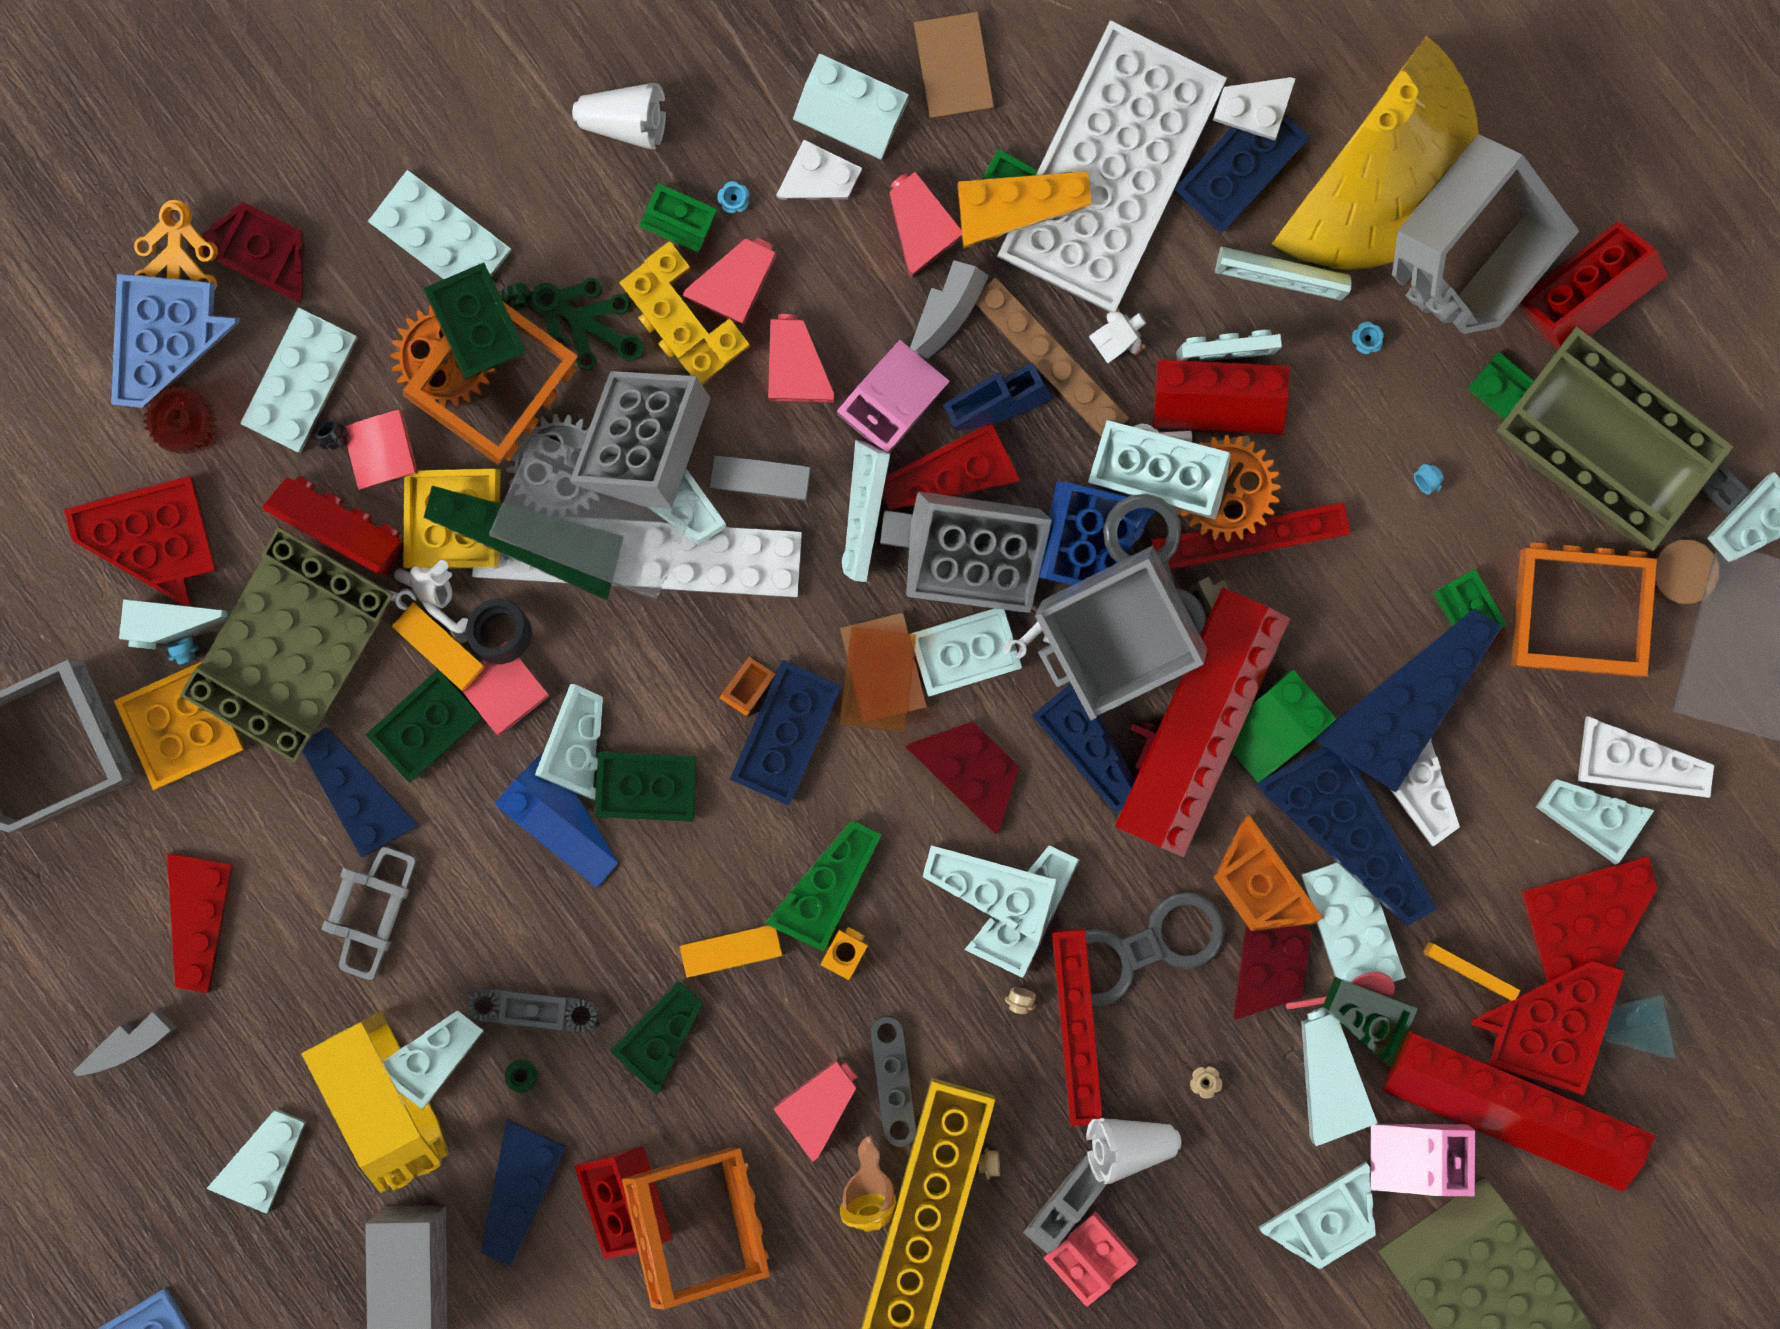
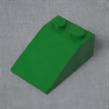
[1231,670,1336,783]

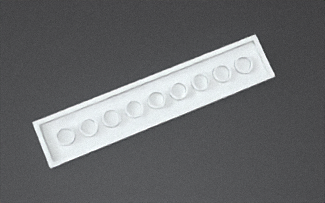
[472,517,802,597]

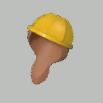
[840,1135,897,1232]

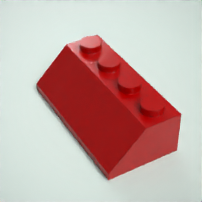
[1519,221,1668,350]
[1153,360,1290,435]
[262,475,404,576]

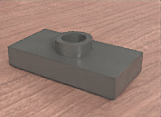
[1700,463,1751,515]

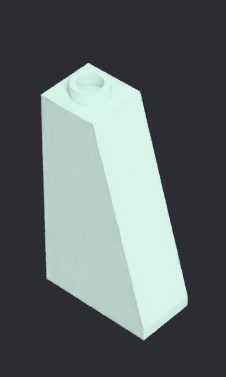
[1301,1007,1377,1146]

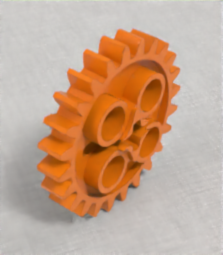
[390,305,496,409]
[1181,435,1281,542]

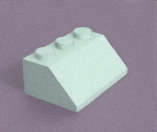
[793,53,909,160]

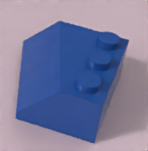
[1039,481,1156,585]

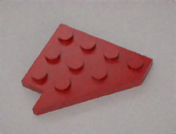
[64,476,217,607]
[1521,856,1657,982]
[1472,960,1625,1096]

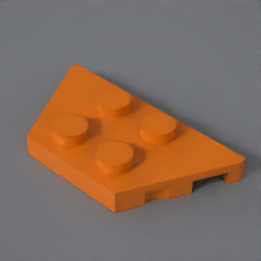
[1213,815,1323,931]

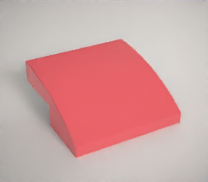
[345,410,418,490]
[463,641,550,737]
[1044,1211,1139,1307]

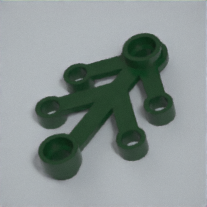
[530,278,644,371]

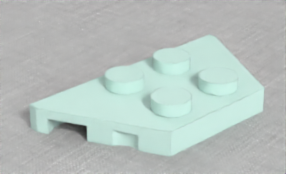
[1259,1162,1376,1269]

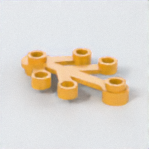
[134,200,218,290]

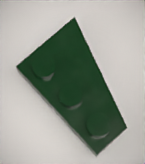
[610,979,702,1095]

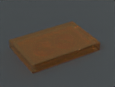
[840,627,917,732]

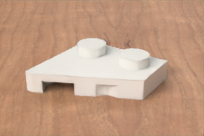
[1213,77,1295,141]
[776,140,862,200]

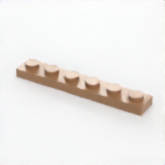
[975,277,1129,438]

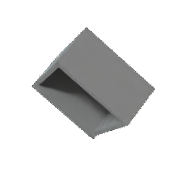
[1035,546,1207,720]
[366,1205,448,1329]

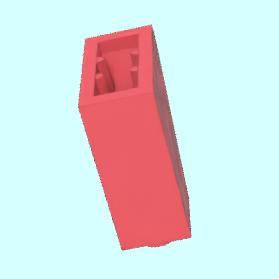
[889,172,962,278]
[683,237,777,327]
[768,314,834,403]
[773,1059,857,1162]

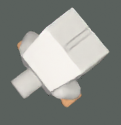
[1089,308,1147,363]

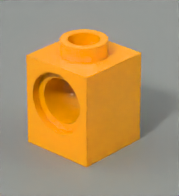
[820,927,868,980]

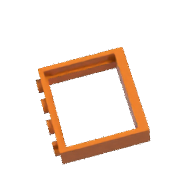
[402,302,578,465]
[1511,543,1657,677]
[622,1148,770,1310]

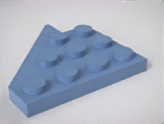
[111,274,240,408]

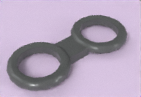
[1103,494,1207,635]
[1085,891,1226,1007]

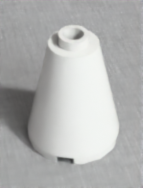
[572,83,666,149]
[1086,1118,1181,1184]

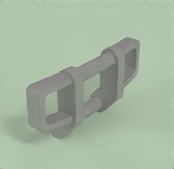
[321,847,417,980]

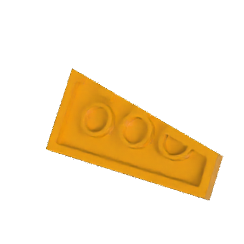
[957,171,1091,249]

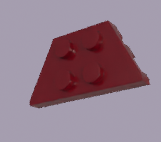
[187,202,303,304]
[906,721,1019,834]
[1232,923,1311,1019]

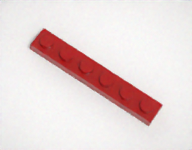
[1151,502,1350,570]
[1052,928,1103,1126]

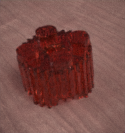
[143,386,217,455]

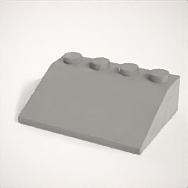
[570,371,711,509]
[906,492,1052,613]

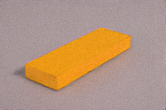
[392,602,486,691]
[680,925,782,978]
[1423,942,1521,1001]

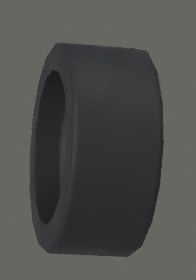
[466,598,532,664]

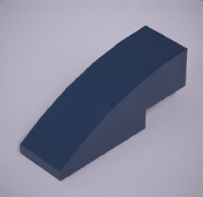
[943,362,1053,431]

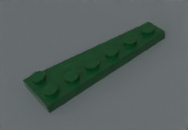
[423,486,624,600]

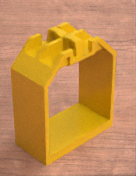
[301,1011,449,1193]

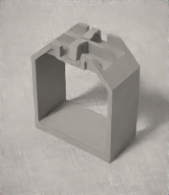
[1392,134,1579,334]
[0,660,138,833]

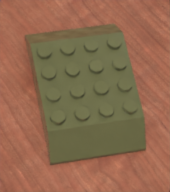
[1496,326,1733,551]
[1378,1176,1593,1329]

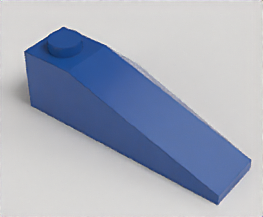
[495,754,619,888]

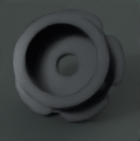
[315,420,347,450]

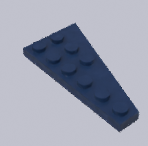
[1313,609,1502,792]
[1253,747,1437,926]

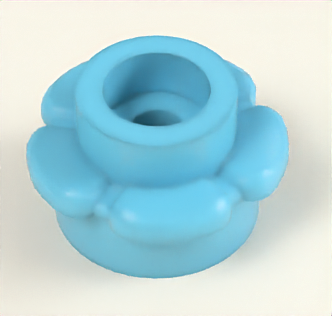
[718,181,750,214]
[1352,322,1384,354]
[1414,463,1444,494]
[167,637,199,665]

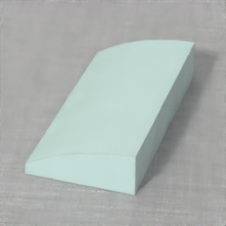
[1215,246,1351,301]
[1088,420,1231,520]

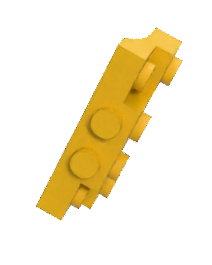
[619,241,751,385]

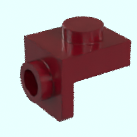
[1129,721,1158,770]

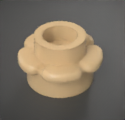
[1005,987,1037,1014]
[1190,1066,1223,1099]
[978,1147,1000,1180]

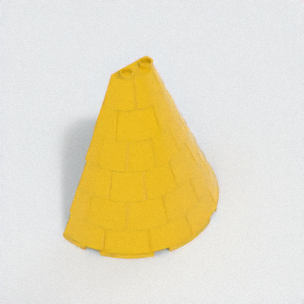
[1271,36,1479,270]

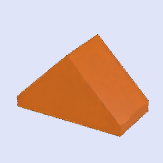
[719,656,776,716]

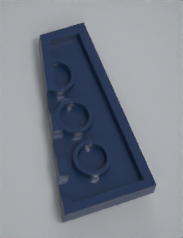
[1032,683,1135,814]
[302,728,419,857]
[481,1119,567,1267]

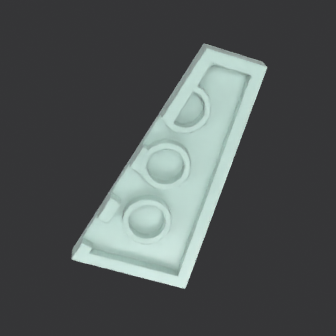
[842,440,890,582]
[922,845,1058,944]
[964,845,1080,978]

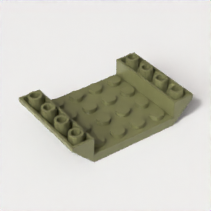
[180,526,394,763]

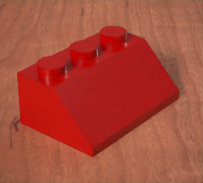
[574,1145,673,1259]

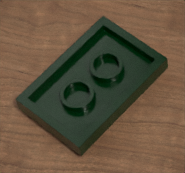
[423,262,526,380]
[365,669,483,783]
[595,752,697,822]

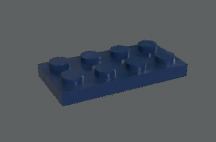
[1174,114,1310,234]
[730,660,842,806]

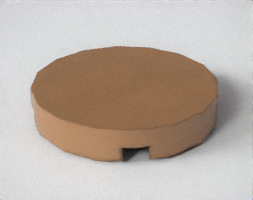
[1655,540,1719,604]

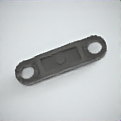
[467,988,598,1032]
[871,1016,916,1147]

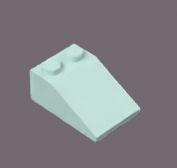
[119,599,231,650]

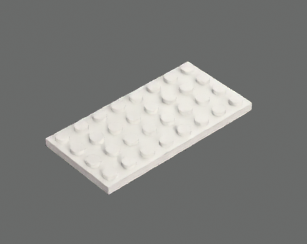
[997,20,1227,312]

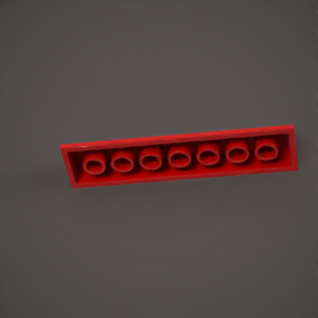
[1115,587,1291,858]
[1382,1031,1656,1192]

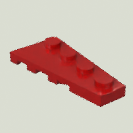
[882,424,1021,511]
[167,853,233,993]

